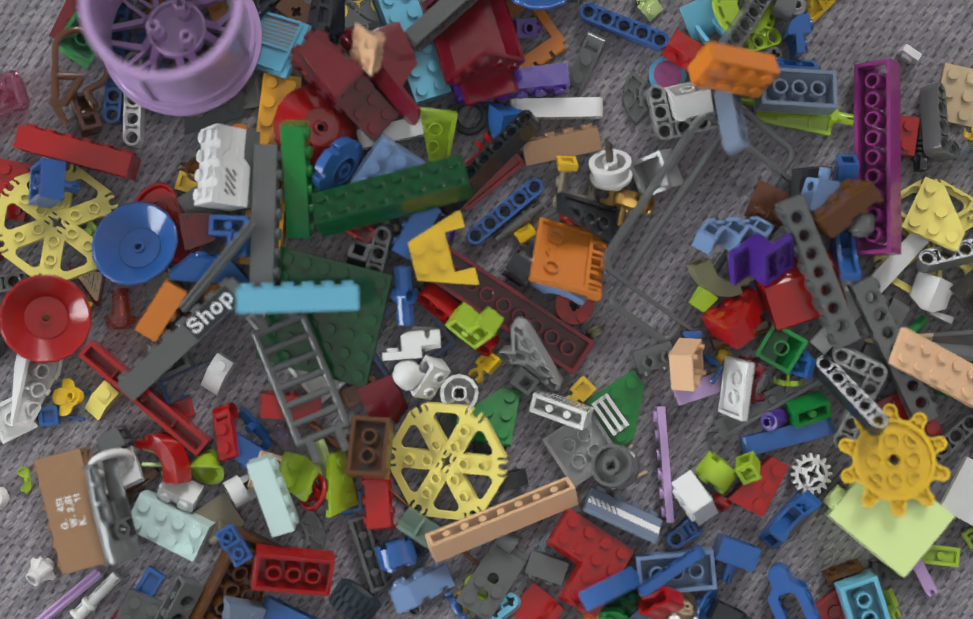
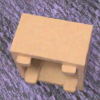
[669,338,707,391]

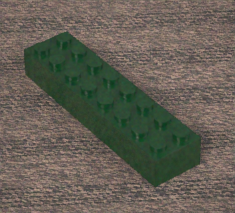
[312,154,473,238]

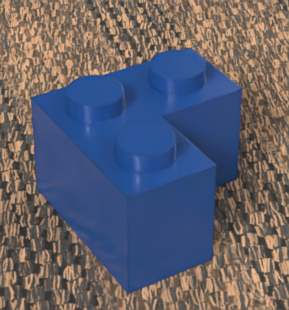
[208,215,251,258]

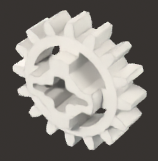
[789,453,833,494]

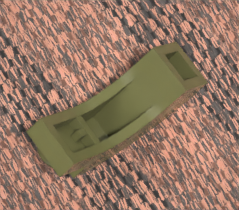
[686,257,754,297]

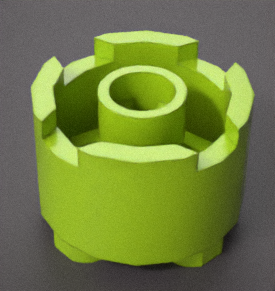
[695,450,738,494]

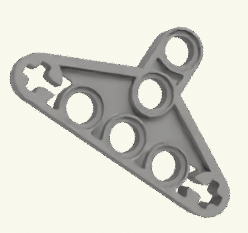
[497,318,564,391]

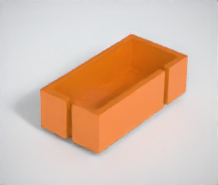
[687,41,780,98]

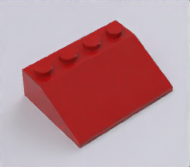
[753,249,849,332]

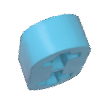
[491,593,521,619]

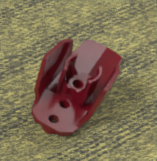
[339,22,421,126]

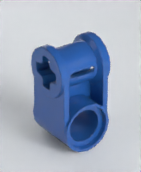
[665,516,703,548]

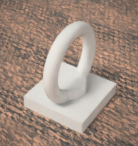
[88,445,145,496]

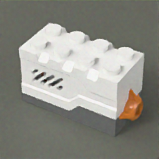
[193,123,260,213]

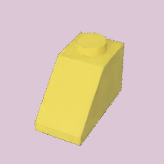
[85,380,123,421]

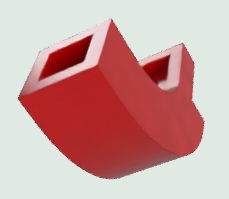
[135,431,191,484]

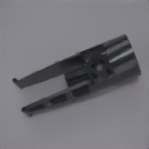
[307,0,346,45]

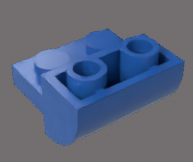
[781,13,813,59]

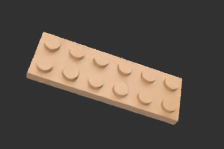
[888,327,973,408]

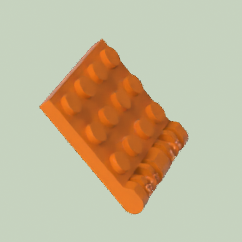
[529,217,607,301]

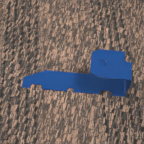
[159,358,213,404]

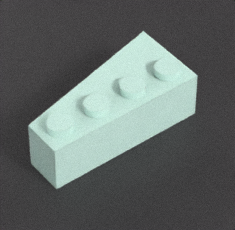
[246,453,300,537]

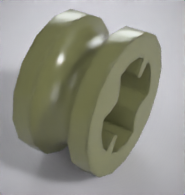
[586,323,605,340]

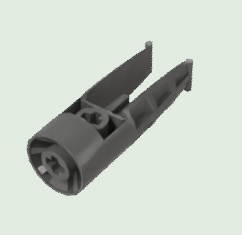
[81,457,142,565]

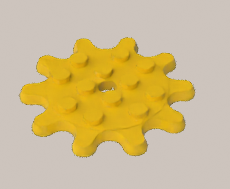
[838,403,950,517]

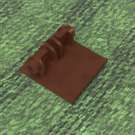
[743,180,791,231]

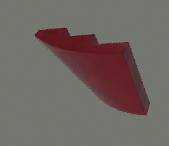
[356,374,409,423]

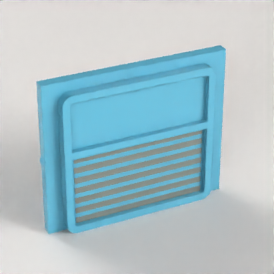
[256,12,312,80]

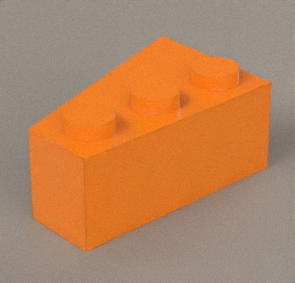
[135,277,187,342]

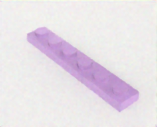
[652,406,674,523]

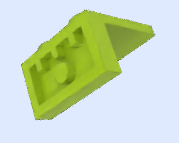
[279,450,319,502]

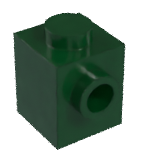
[606,589,640,616]

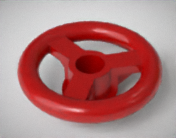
[299,474,327,511]

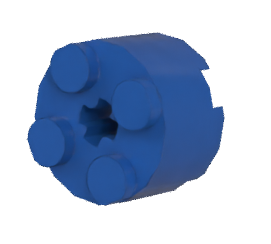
[374,535,417,573]

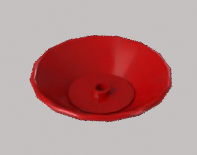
[273,85,357,173]
[0,275,92,363]

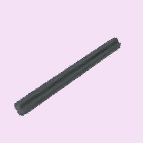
[179,219,258,312]

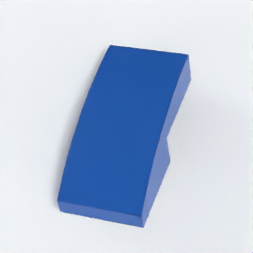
[215,523,254,567]

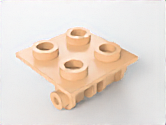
[350,23,385,76]

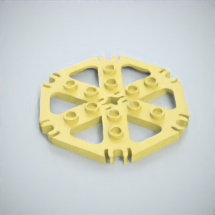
[0,164,119,281]
[390,402,508,520]

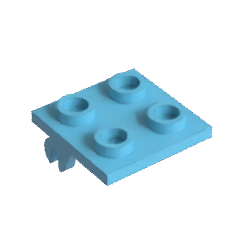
[679,0,725,45]

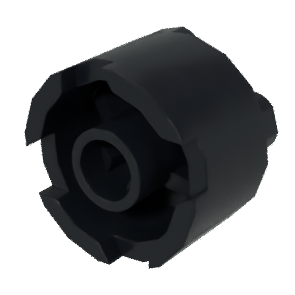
[501,243,533,287]

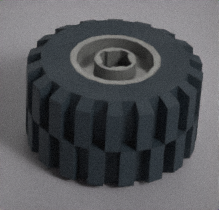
[328,578,381,619]

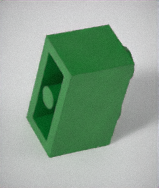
[784,390,832,429]

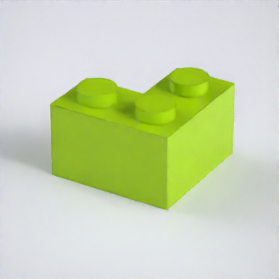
[445,302,504,349]

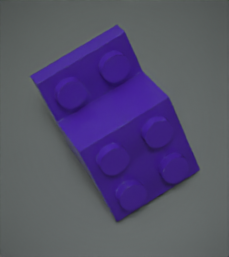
[728,233,794,286]

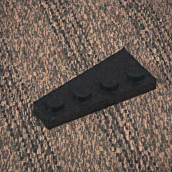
[556,191,619,244]

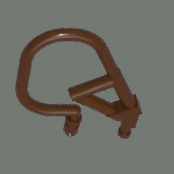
[50,26,110,126]

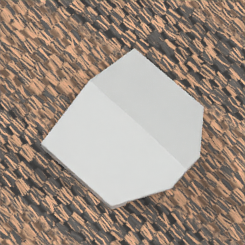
[909,271,955,313]

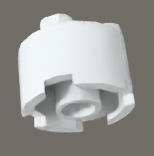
[440,374,479,411]

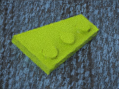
[420,107,458,162]
[326,449,359,517]

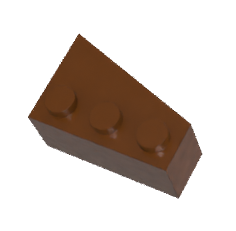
[812,178,884,238]

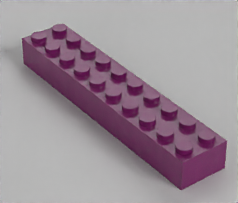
[854,58,901,257]

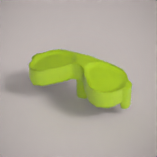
[17,466,33,493]

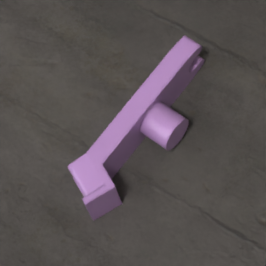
[912,558,938,598]

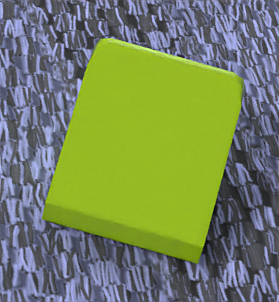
[688,286,718,312]

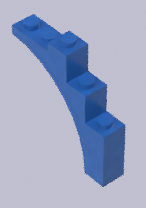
[829,154,861,281]

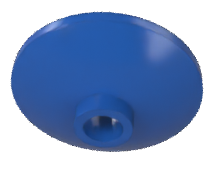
[695,589,717,619]

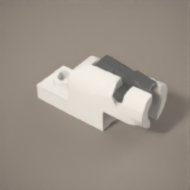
[382,326,441,361]

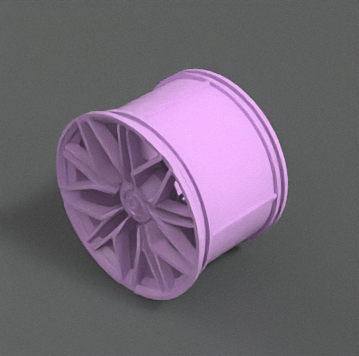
[79,0,262,116]

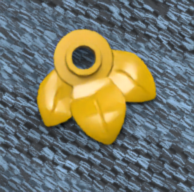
[52,378,84,416]

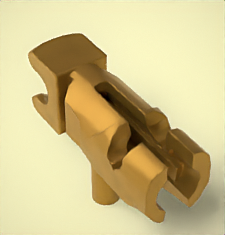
[600,188,656,226]

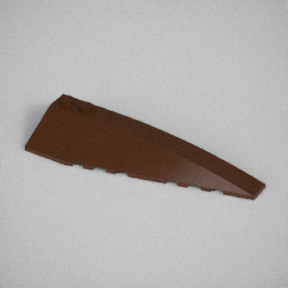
[189,525,282,619]

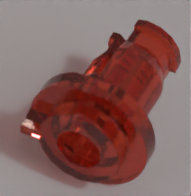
[105,288,137,330]

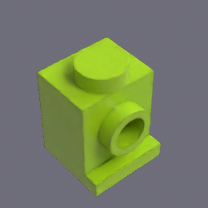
[735,451,762,485]

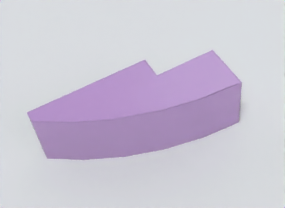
[673,371,723,406]

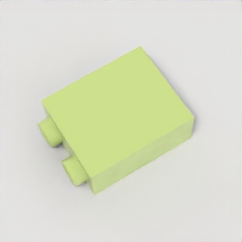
[823,465,955,578]

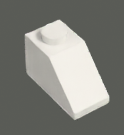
[201,353,237,395]

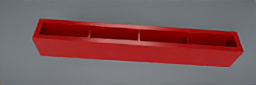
[78,340,213,456]

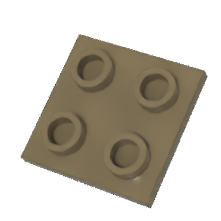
[553,171,596,210]
[195,492,246,546]

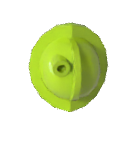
[190,449,225,485]

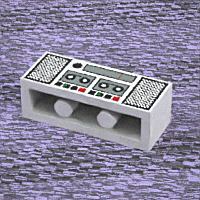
[529,389,594,430]

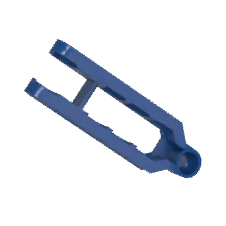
[767,562,822,619]

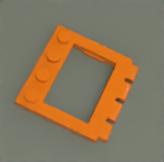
[506,0,567,67]

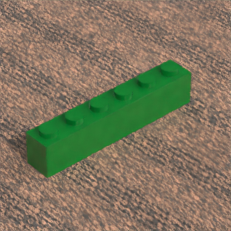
[280,120,317,238]

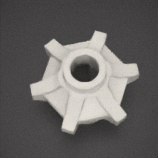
[26,557,56,586]

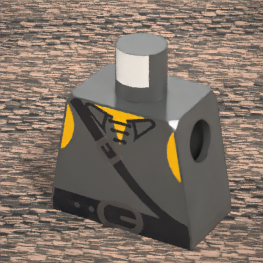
[345,0,382,32]

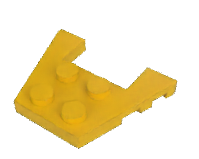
[408,210,479,285]

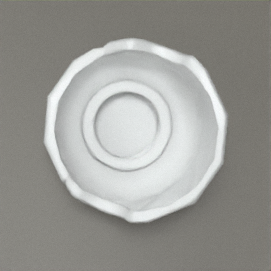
[393,359,422,391]

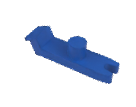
[238,407,274,449]

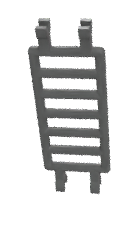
[252,312,351,463]

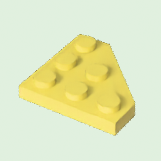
[901,177,965,252]

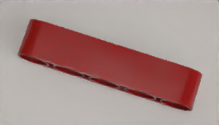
[417,282,499,357]

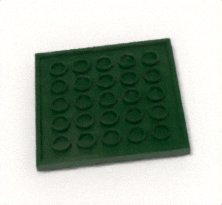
[256,246,394,387]

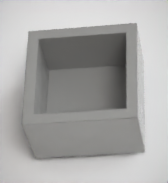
[630,148,684,197]

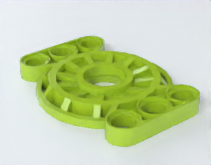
[712,0,782,52]

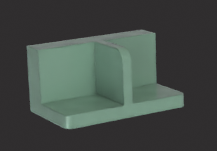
[396,506,442,549]

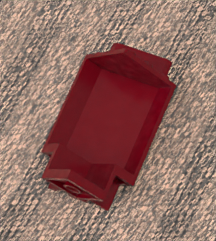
[422,0,526,106]

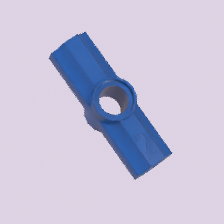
[391,266,417,326]

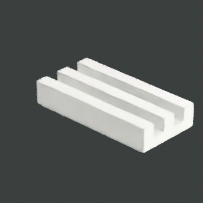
[591,393,629,436]

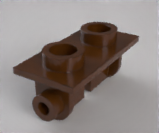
[821,558,864,588]

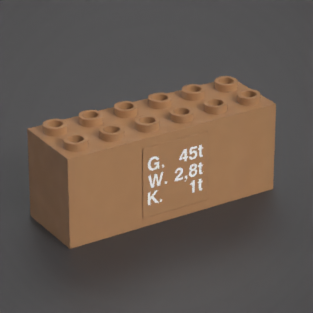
[33,446,106,575]

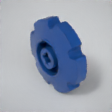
[312,137,363,191]

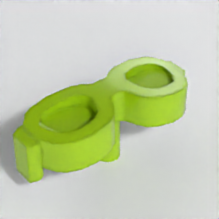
[773,374,802,386]

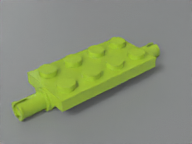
[740,95,854,137]

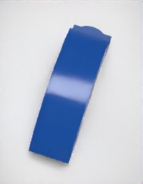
[759,489,822,550]
[578,566,640,611]

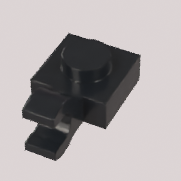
[868,561,903,580]

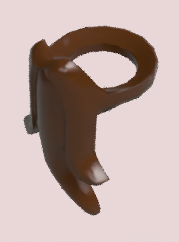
[176,155,200,182]

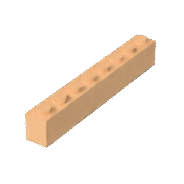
[425,476,579,563]

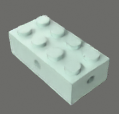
[132,489,215,562]

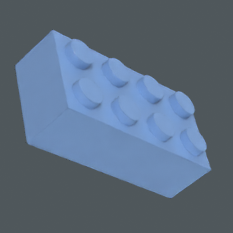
[634,547,717,596]

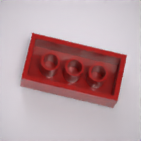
[251,544,335,596]

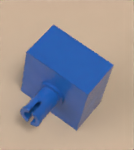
[28,158,80,208]
[712,532,761,583]

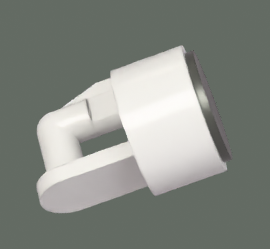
[222,472,257,508]

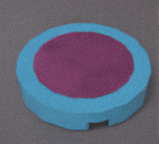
[648,56,686,93]

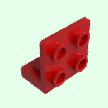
[513,582,564,619]

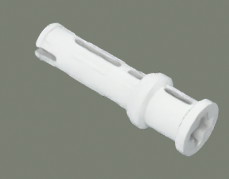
[70,571,122,619]

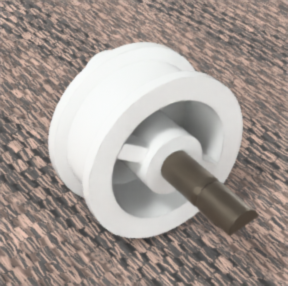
[589,138,632,191]

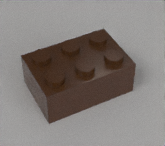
[346,416,395,480]

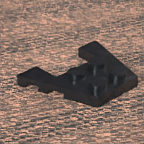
[184,58,243,135]

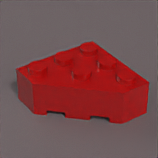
[701,286,765,349]

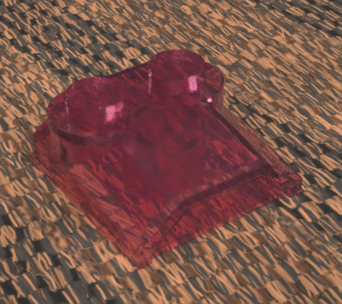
[0,70,30,118]

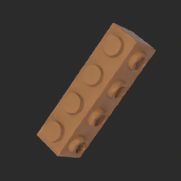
[522,123,602,166]

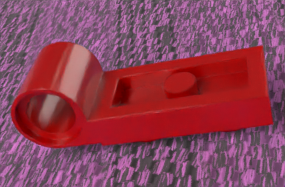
[212,402,240,462]

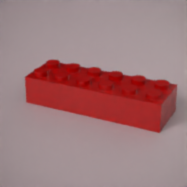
[13,123,141,181]

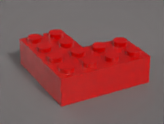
[545,509,634,618]

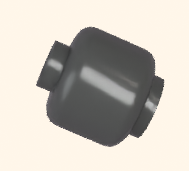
[848,210,875,238]

